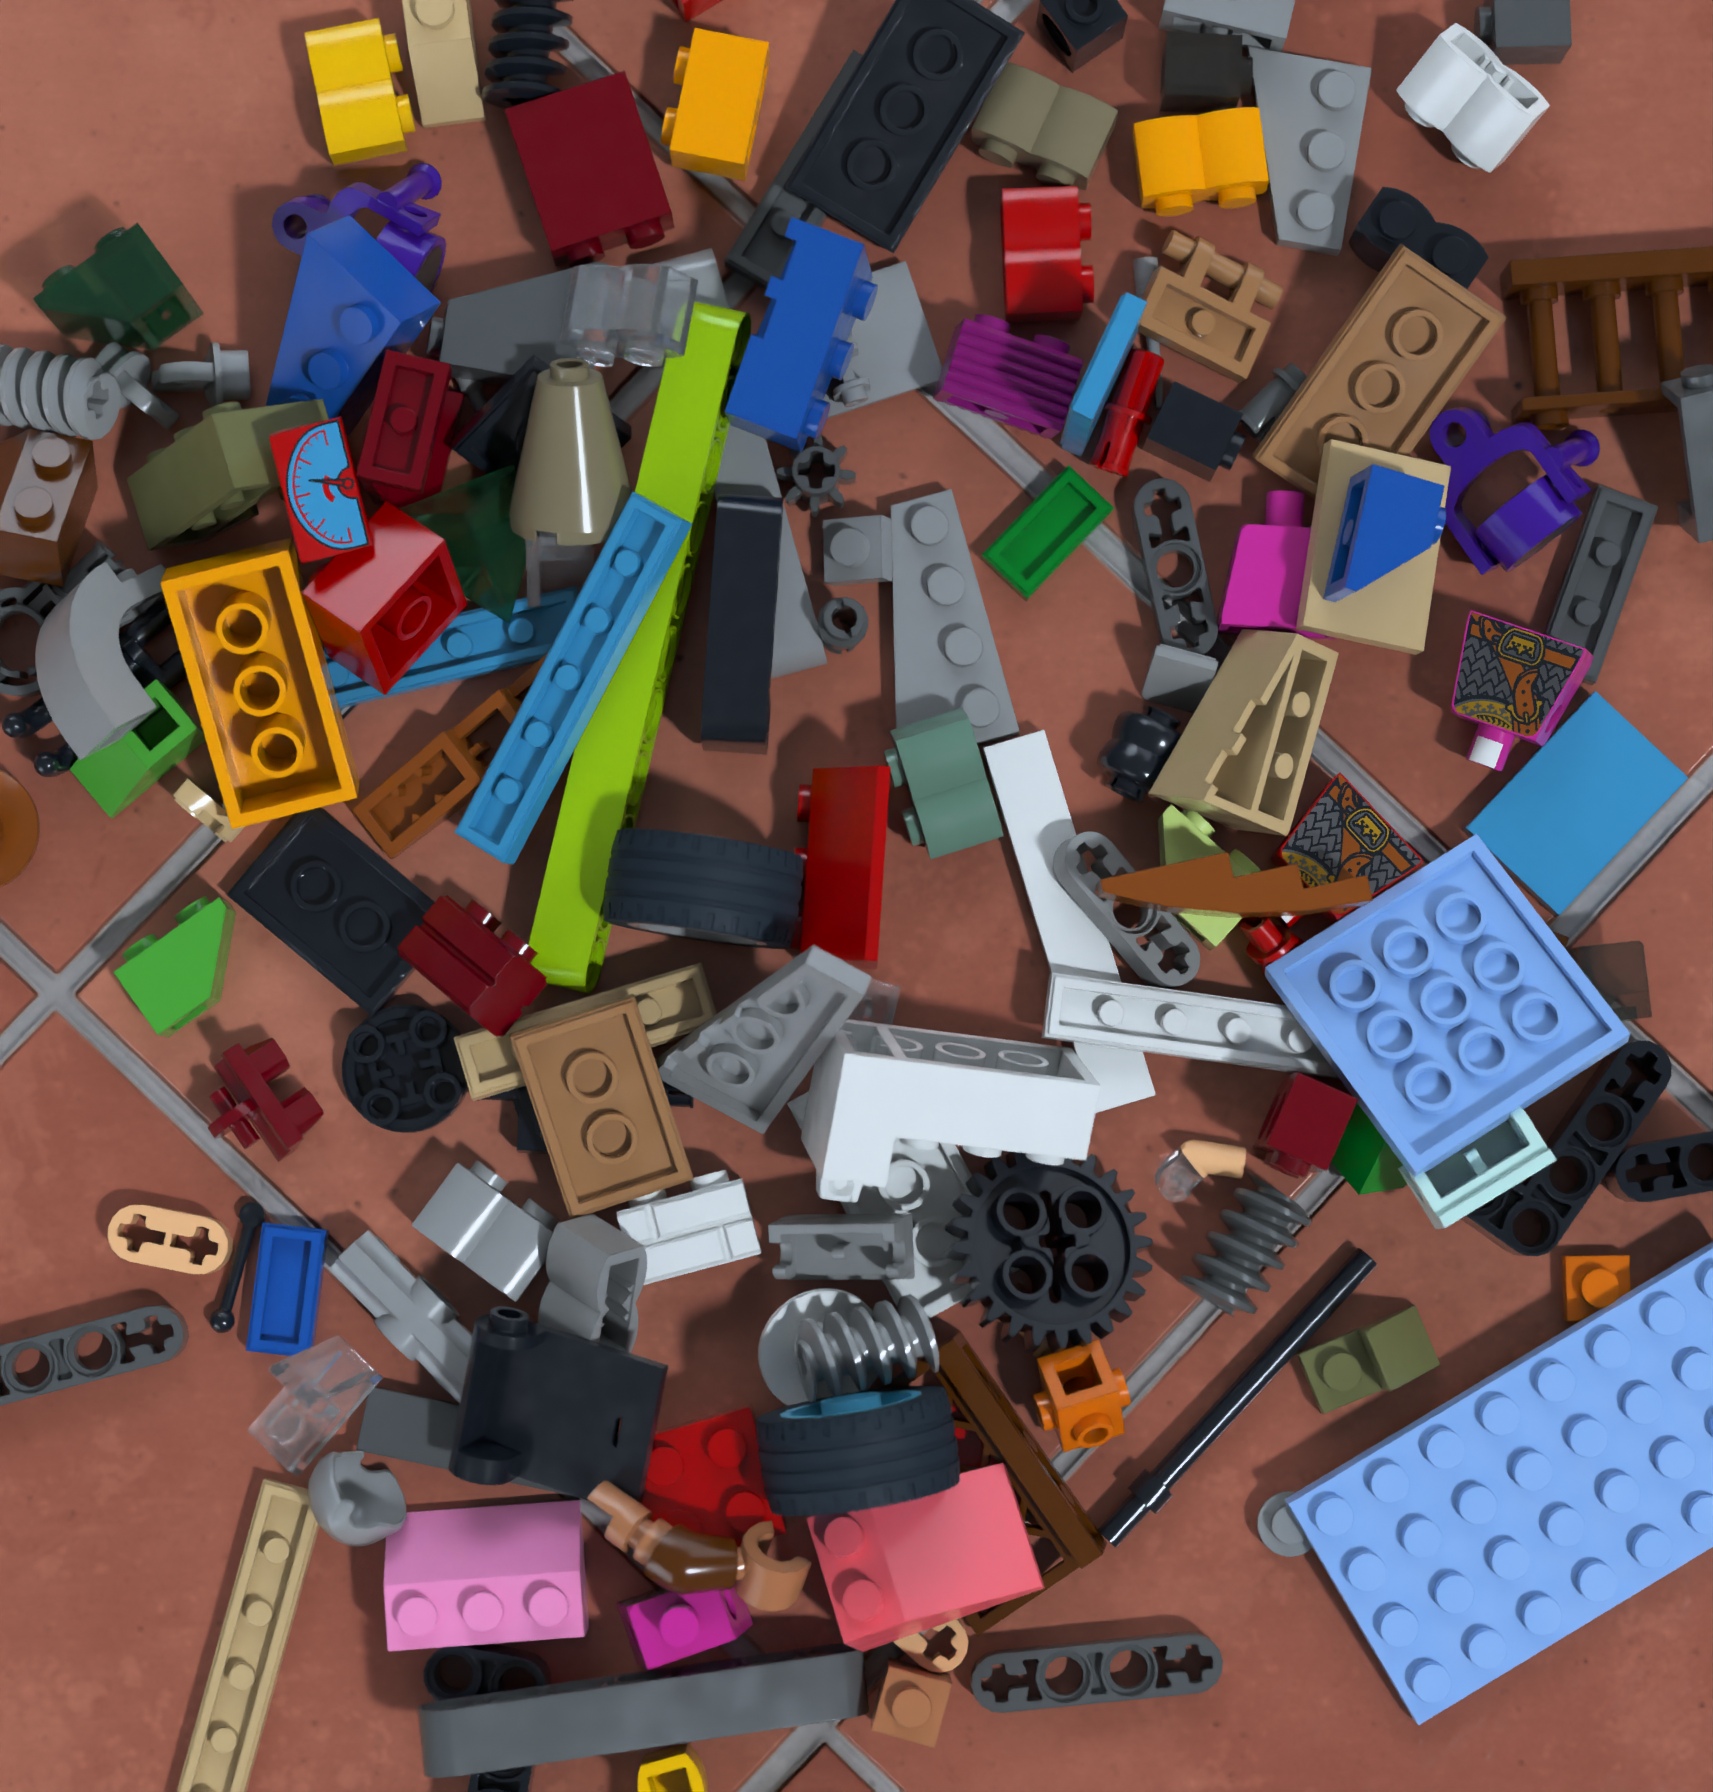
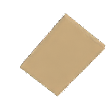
[1296,439,1451,655]

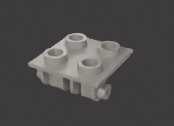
[823,261,942,419]

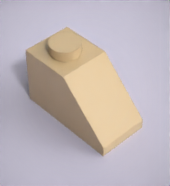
[402,0,486,129]

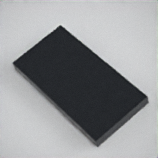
[785,0,1025,253]

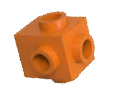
[1032,1339,1131,1453]

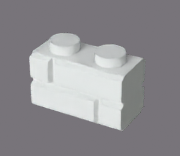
[616,1170,762,1285]

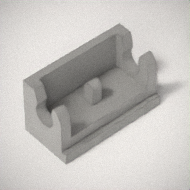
[768,1213,915,1280]

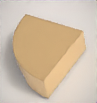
[173,778,246,843]

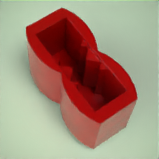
[1000,186,1094,323]

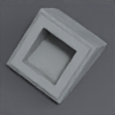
[1141,643,1218,713]

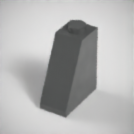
[426,262,609,386]

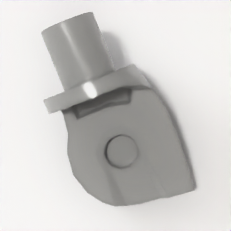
[95,342,180,430]
[151,342,251,407]

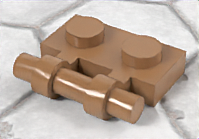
[1138,230,1283,383]

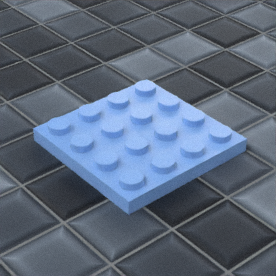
[1265,834,1630,1177]

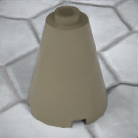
[509,358,632,546]

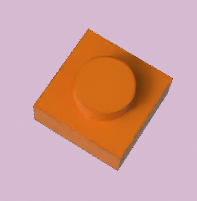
[1562,1255,1631,1321]

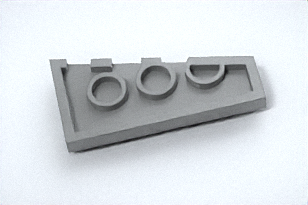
[656,945,872,1134]

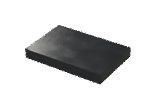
[226,807,435,1016]

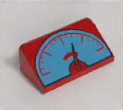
[269,417,373,563]

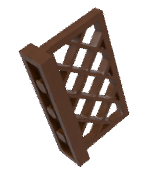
[878,1331,1107,1636]

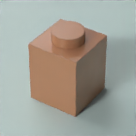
[871,1657,952,1748]

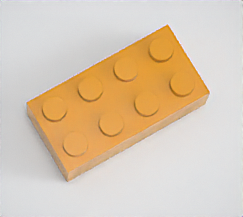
[160,537,360,829]

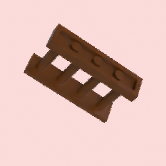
[1499,246,1713,431]

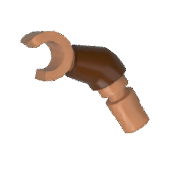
[587,1480,811,1611]

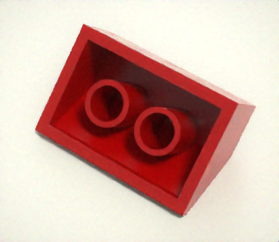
[788,765,891,970]

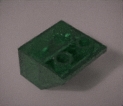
[33,223,204,350]

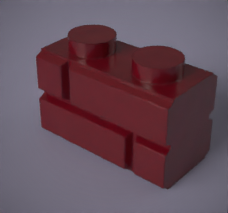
[397,895,547,1037]

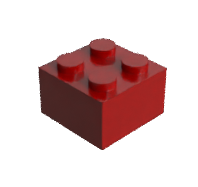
[301,501,467,695]
[642,1403,787,1547]

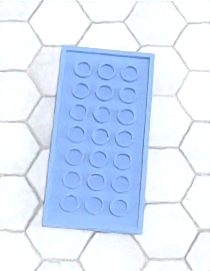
[1284,1241,1713,1725]

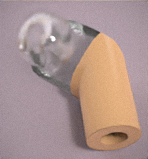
[1155,1140,1246,1202]

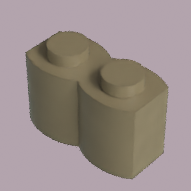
[972,62,1118,190]

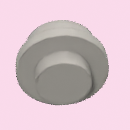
[1257,1491,1312,1557]

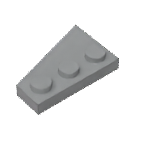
[1246,47,1372,256]

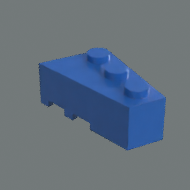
[265,215,441,436]
[725,217,878,453]

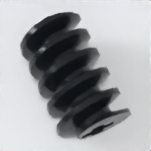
[481,0,574,109]

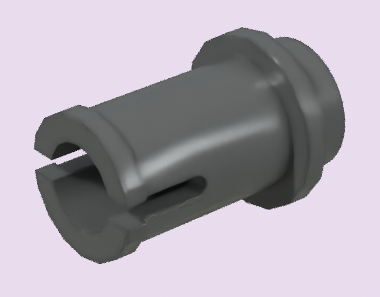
[1238,363,1307,443]

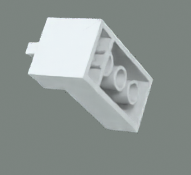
[801,1019,1101,1202]

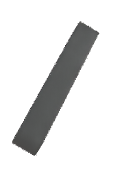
[418,1643,869,1778]

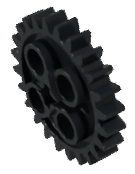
[944,1151,1153,1354]

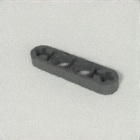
[0,1305,189,1406]
[970,1631,1223,1713]

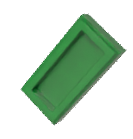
[981,465,1114,601]

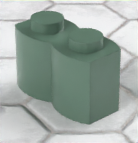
[883,708,1004,859]

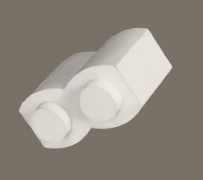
[1396,23,1550,173]

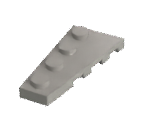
[890,489,1020,745]

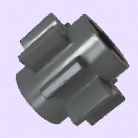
[777,434,856,517]

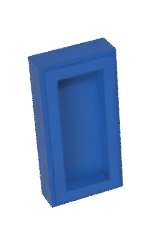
[246,1222,329,1358]

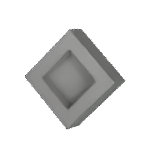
[823,515,892,586]

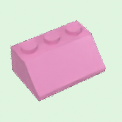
[384,1499,589,1651]

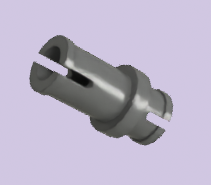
[817,597,868,654]

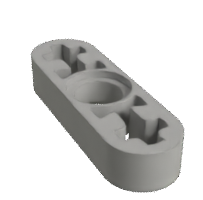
[1053,831,1200,989]

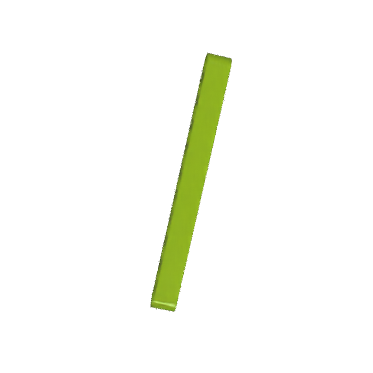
[528,300,751,994]

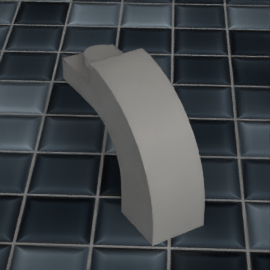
[35,562,166,761]

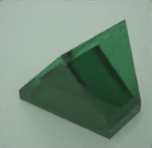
[399,464,532,623]

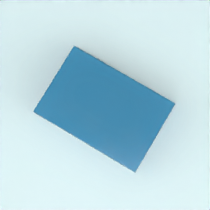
[1060,292,1147,457]
[1463,691,1688,917]

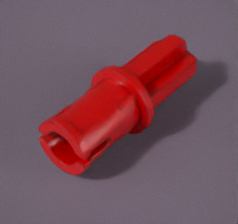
[1089,349,1164,477]

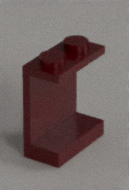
[504,70,674,268]
[356,349,465,518]

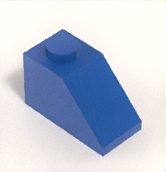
[1323,464,1446,603]

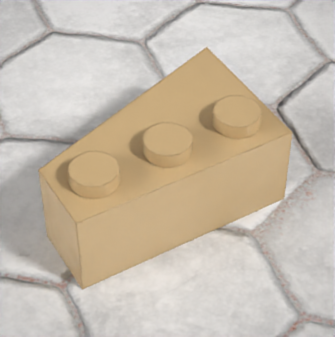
[1149,629,1339,836]

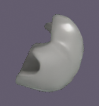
[308,1450,407,1546]

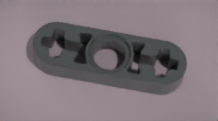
[1132,478,1218,655]

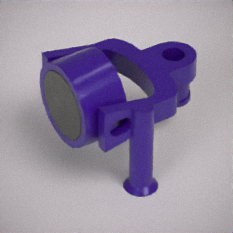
[272,163,446,293]
[1429,407,1600,575]

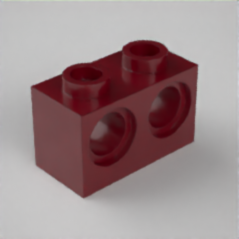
[1253,1072,1358,1179]

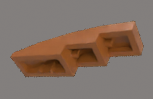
[352,653,548,859]
[1096,852,1373,918]

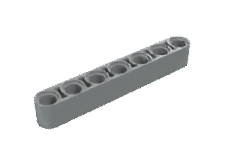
[651,248,827,679]

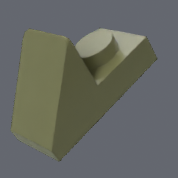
[1296,1305,1440,1414]

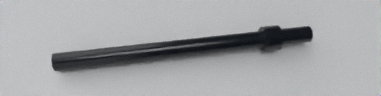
[1097,1248,1377,1548]

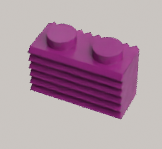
[933,314,1083,439]

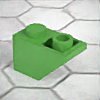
[70,679,206,819]
[113,896,236,1038]

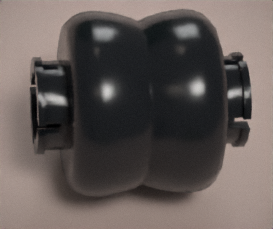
[1097,705,1181,803]

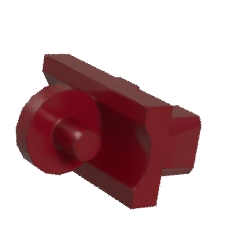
[208,1038,324,1162]

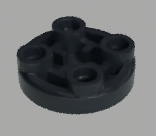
[342,1005,469,1133]

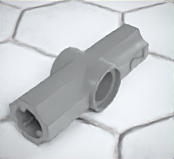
[328,1230,473,1403]

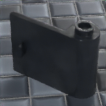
[448,1307,668,1504]

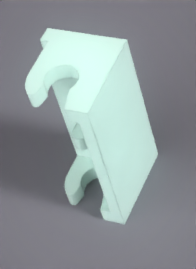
[1398,1107,1557,1230]

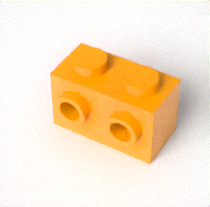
[661,28,770,181]

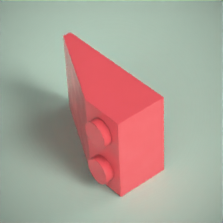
[806,1463,1045,1652]

